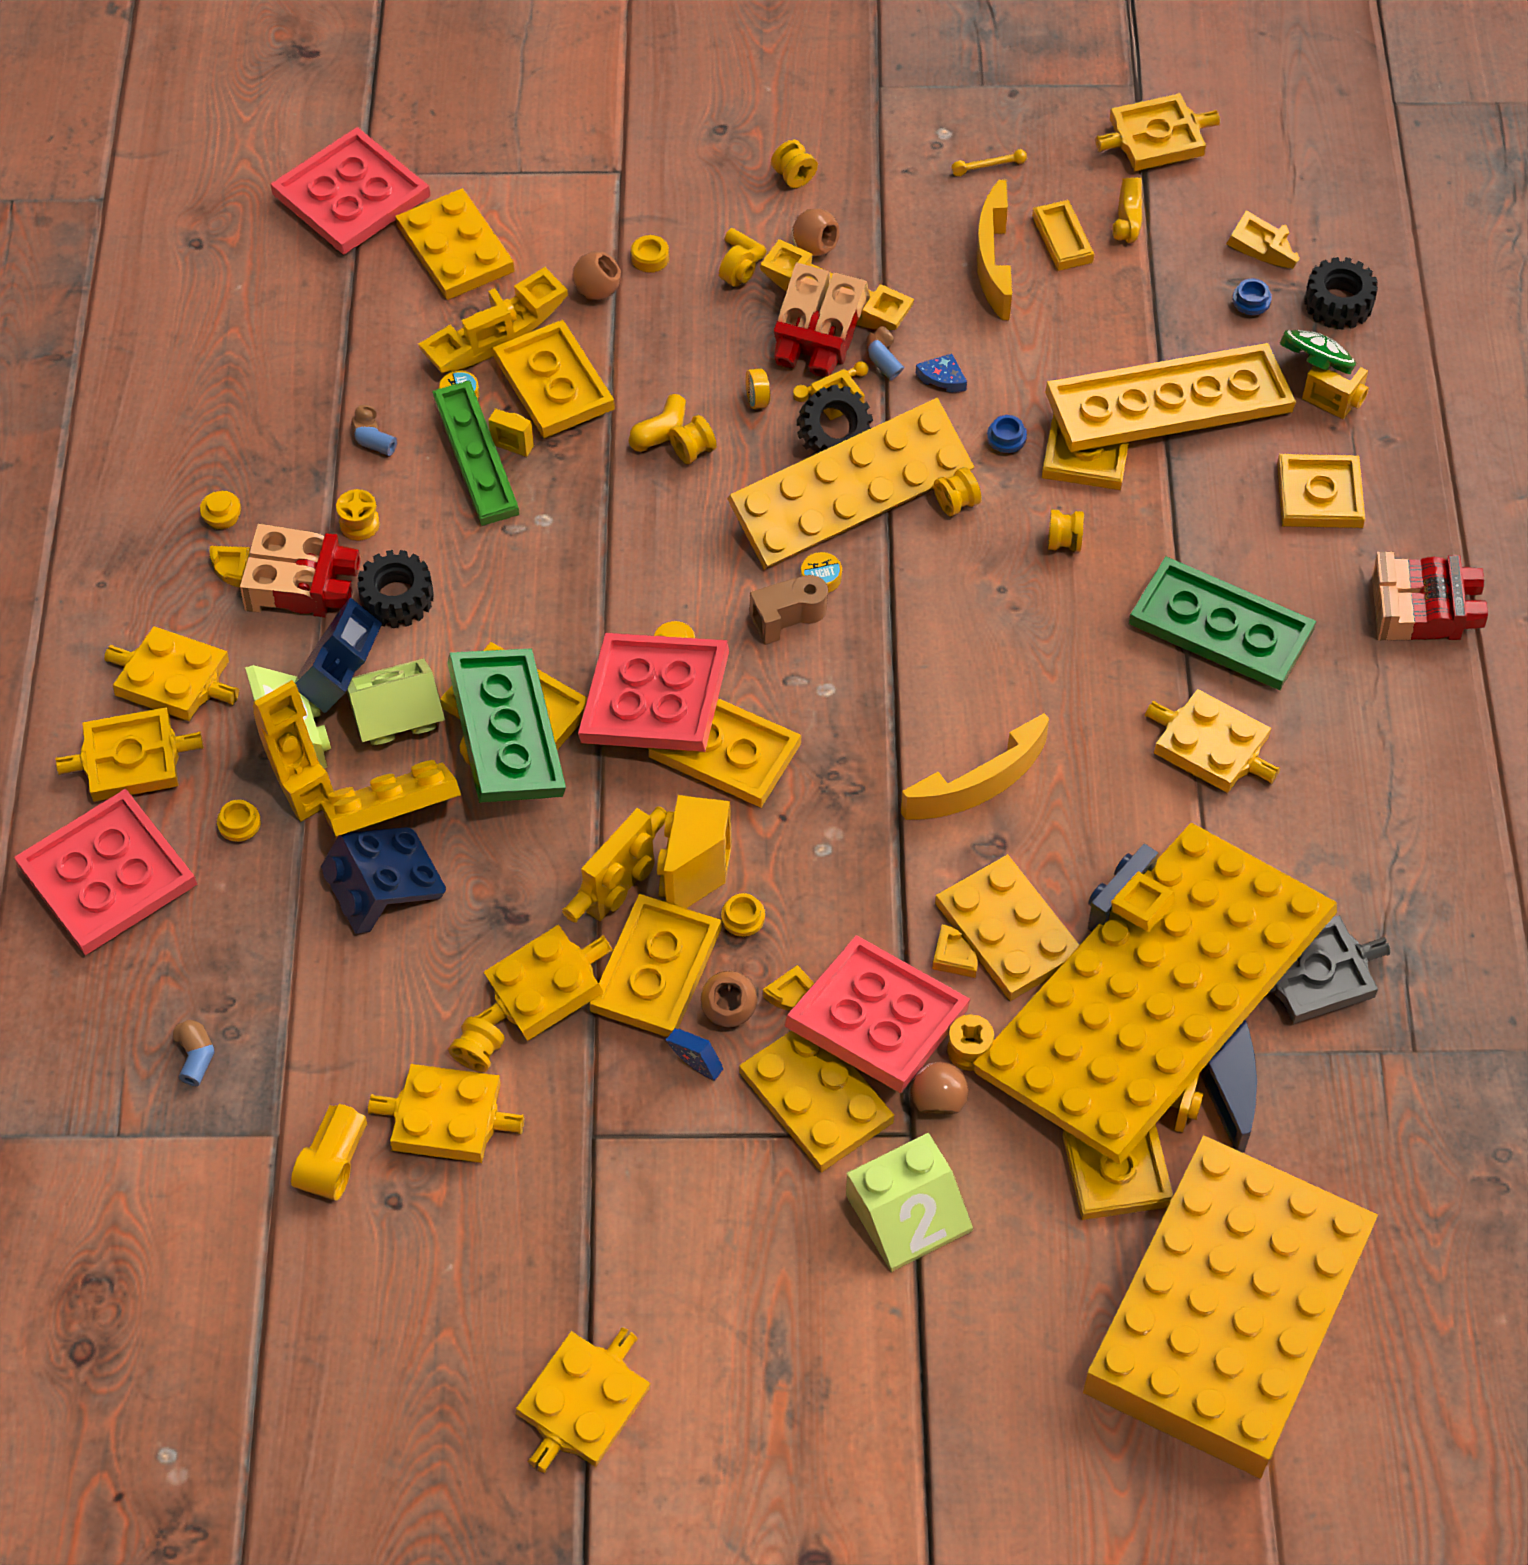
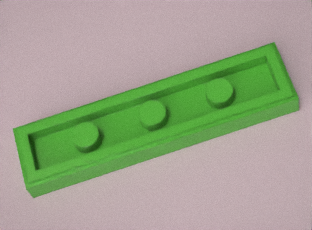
[432,380,520,526]

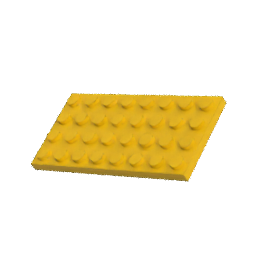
[973,822,1337,1165]

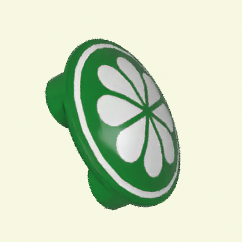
[1279,330,1357,374]

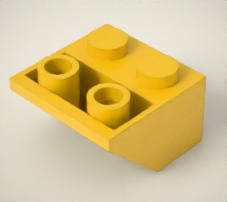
[657,795,732,908]

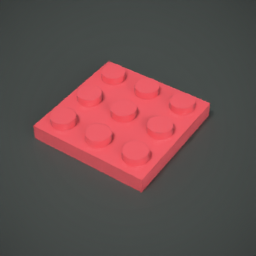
[270,127,430,255]
[578,633,729,752]
[14,789,197,956]
[785,935,970,1093]

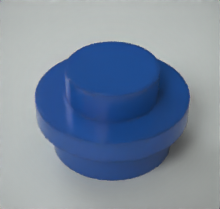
[1232,278,1272,315]
[987,415,1027,453]

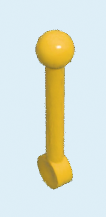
[951,149,1027,176]
[793,361,869,402]

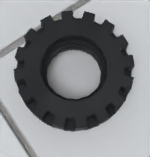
[1304,257,1378,330]
[796,385,873,455]
[357,550,434,628]

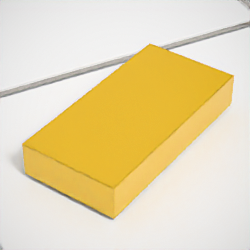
[1032,200,1094,271]

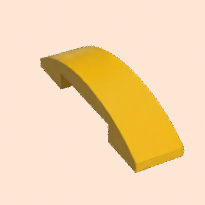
[977,180,1012,320]
[760,239,914,330]
[418,267,568,372]
[253,680,334,822]
[901,713,1049,820]

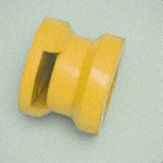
[771,140,818,188]
[669,415,717,464]
[933,467,982,516]
[336,489,380,541]
[1048,509,1084,552]
[947,1014,994,1071]
[448,1017,505,1072]

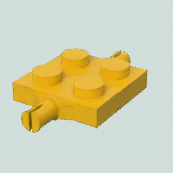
[1096,93,1220,171]
[104,626,239,721]
[1145,689,1280,793]
[55,707,204,802]
[562,806,667,923]
[474,924,613,1041]
[368,1064,524,1163]
[516,1327,651,1473]

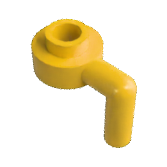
[719,228,767,287]

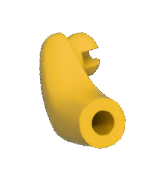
[1112,178,1142,243]
[628,394,686,452]

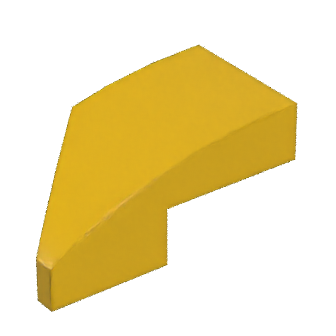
[1226,210,1300,269]

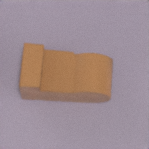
[749,575,828,645]

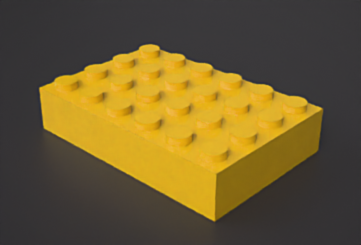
[1083,1135,1378,1479]

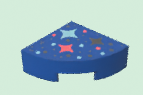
[916,354,967,392]
[666,1028,723,1081]

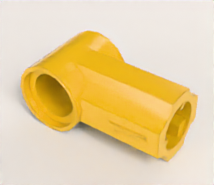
[291,1104,367,1201]

